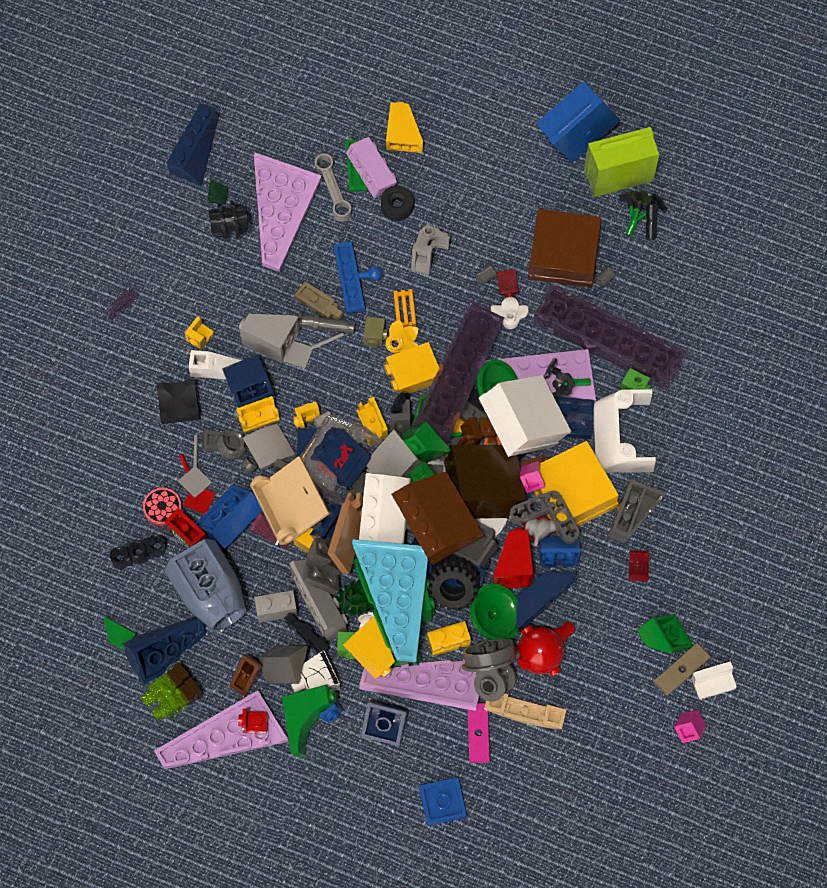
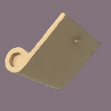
[250,456,330,545]

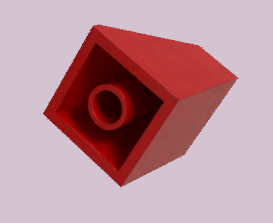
[493,528,533,589]

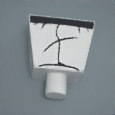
[290,651,340,693]

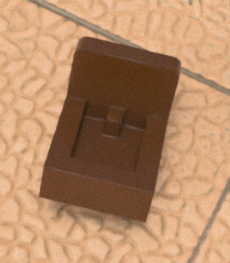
[457,417,483,445]

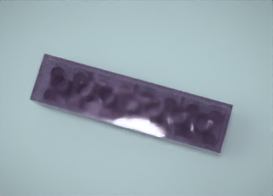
[411,301,505,444]

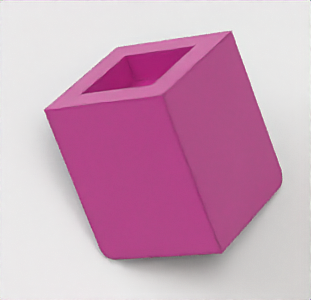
[520,461,545,493]
[674,710,706,743]

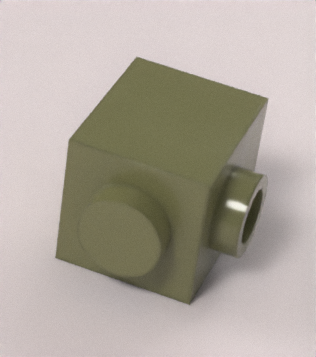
[363,317,388,348]

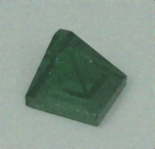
[207,181,229,205]

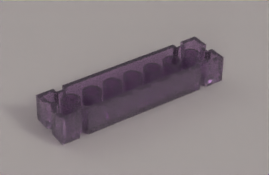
[533,284,687,391]

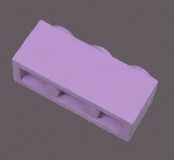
[346,137,397,198]

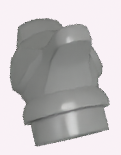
[525,518,557,547]

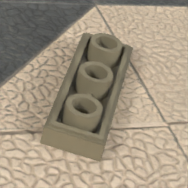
[653,643,711,697]

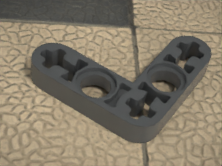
[509,491,580,544]

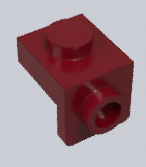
[496,269,519,297]
[628,550,649,582]

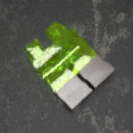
[141,662,202,721]

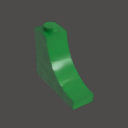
[282,685,337,758]

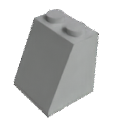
[239,314,300,363]
[366,430,424,478]

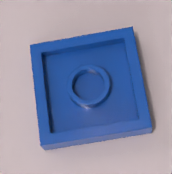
[419,777,467,826]

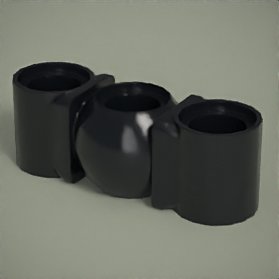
[110,535,166,570]

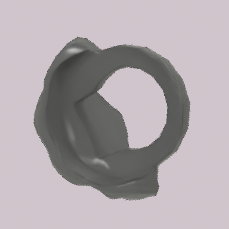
[216,431,246,460]

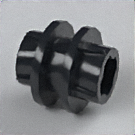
[208,201,249,240]

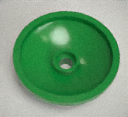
[477,359,518,396]
[470,584,518,640]

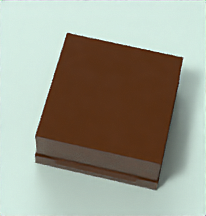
[528,209,601,288]

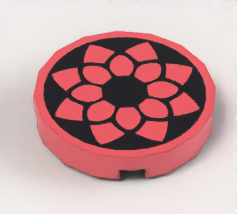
[143,488,182,526]

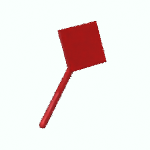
[179,454,215,514]

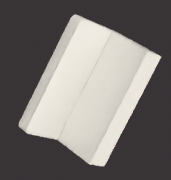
[691,661,737,700]

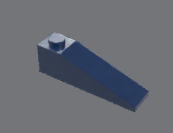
[122,617,206,684]

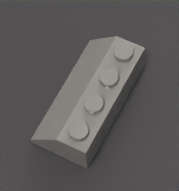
[289,560,348,641]

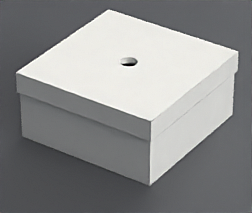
[479,375,571,457]

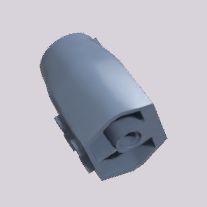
[164,539,246,631]

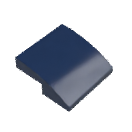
[556,397,594,439]

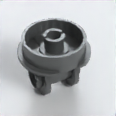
[462,638,520,702]

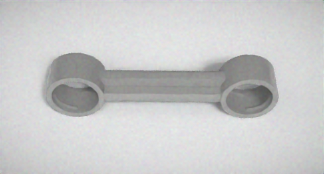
[315,154,351,222]

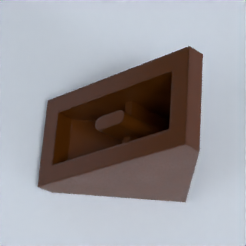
[229,654,263,696]

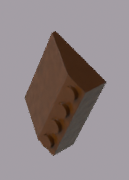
[391,471,483,565]

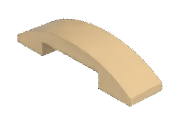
[484,694,566,729]

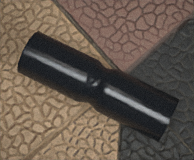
[646,201,657,239]

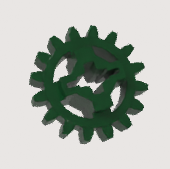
[337,579,374,616]

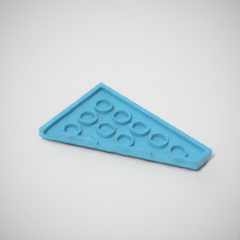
[352,539,428,662]

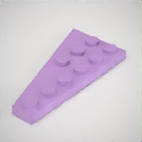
[154,690,289,769]

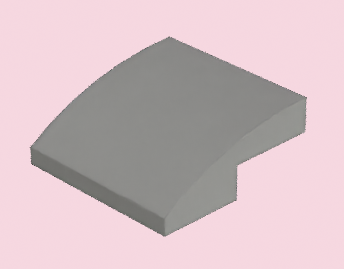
[243,424,296,472]

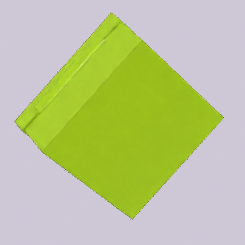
[584,127,659,197]

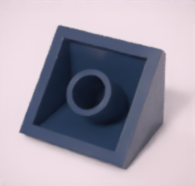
[361,701,407,746]

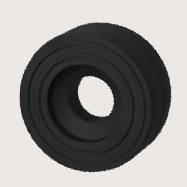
[381,185,414,221]

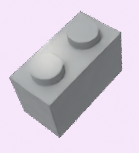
[254,590,297,623]

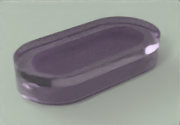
[105,289,138,319]

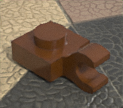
[479,417,498,445]

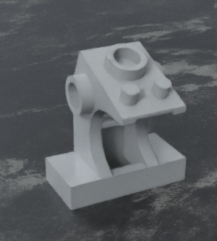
[411,224,450,275]

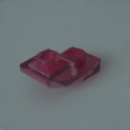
[250,513,290,549]

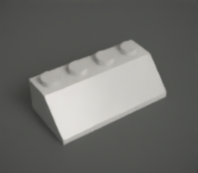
[359,473,411,544]

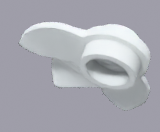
[491,297,528,329]

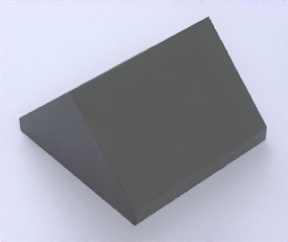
[258,645,308,684]

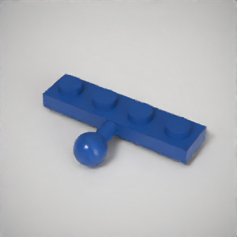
[333,241,382,314]

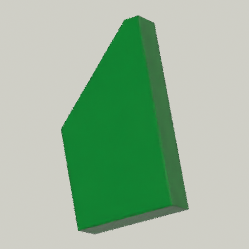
[104,617,137,651]

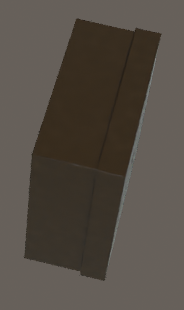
[444,445,526,519]

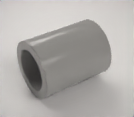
[313,411,334,428]

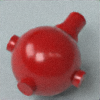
[517,622,575,677]

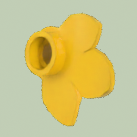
[385,320,419,353]

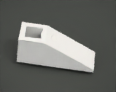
[189,350,241,379]

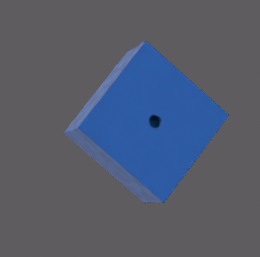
[536,81,621,163]

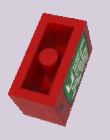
[164,508,207,549]

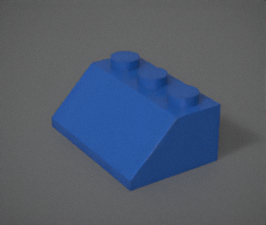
[195,485,262,549]

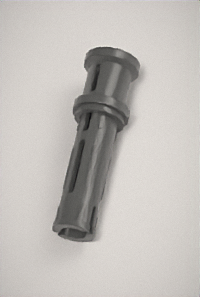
[298,312,355,334]

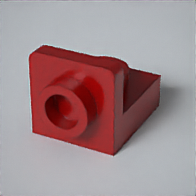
[238,709,268,734]

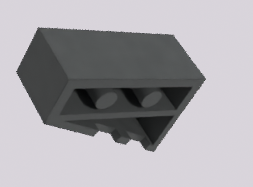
[607,479,666,544]

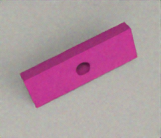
[468,703,489,763]

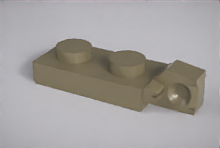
[294,282,344,320]

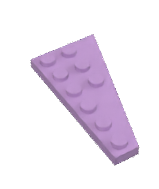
[476,349,596,404]
[359,659,480,711]

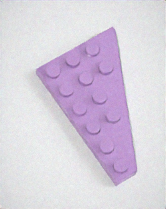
[254,153,322,272]

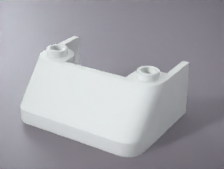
[593,389,656,473]

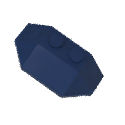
[516,572,577,632]

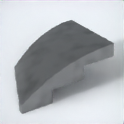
[303,538,341,595]

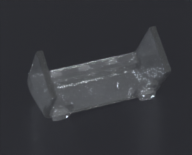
[300,414,383,505]

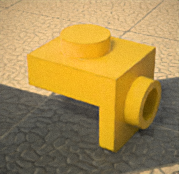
[293,402,320,428]

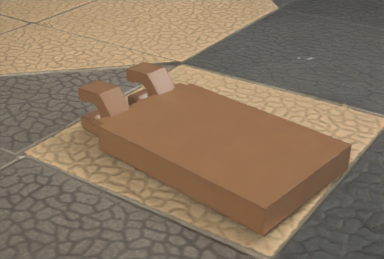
[328,493,363,574]

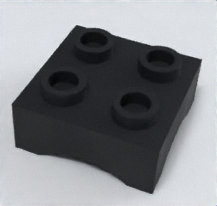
[156,379,200,424]

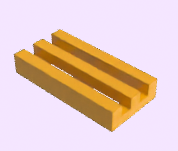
[394,289,416,327]

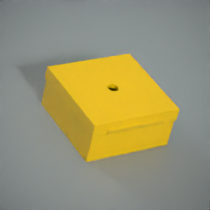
[533,441,619,536]

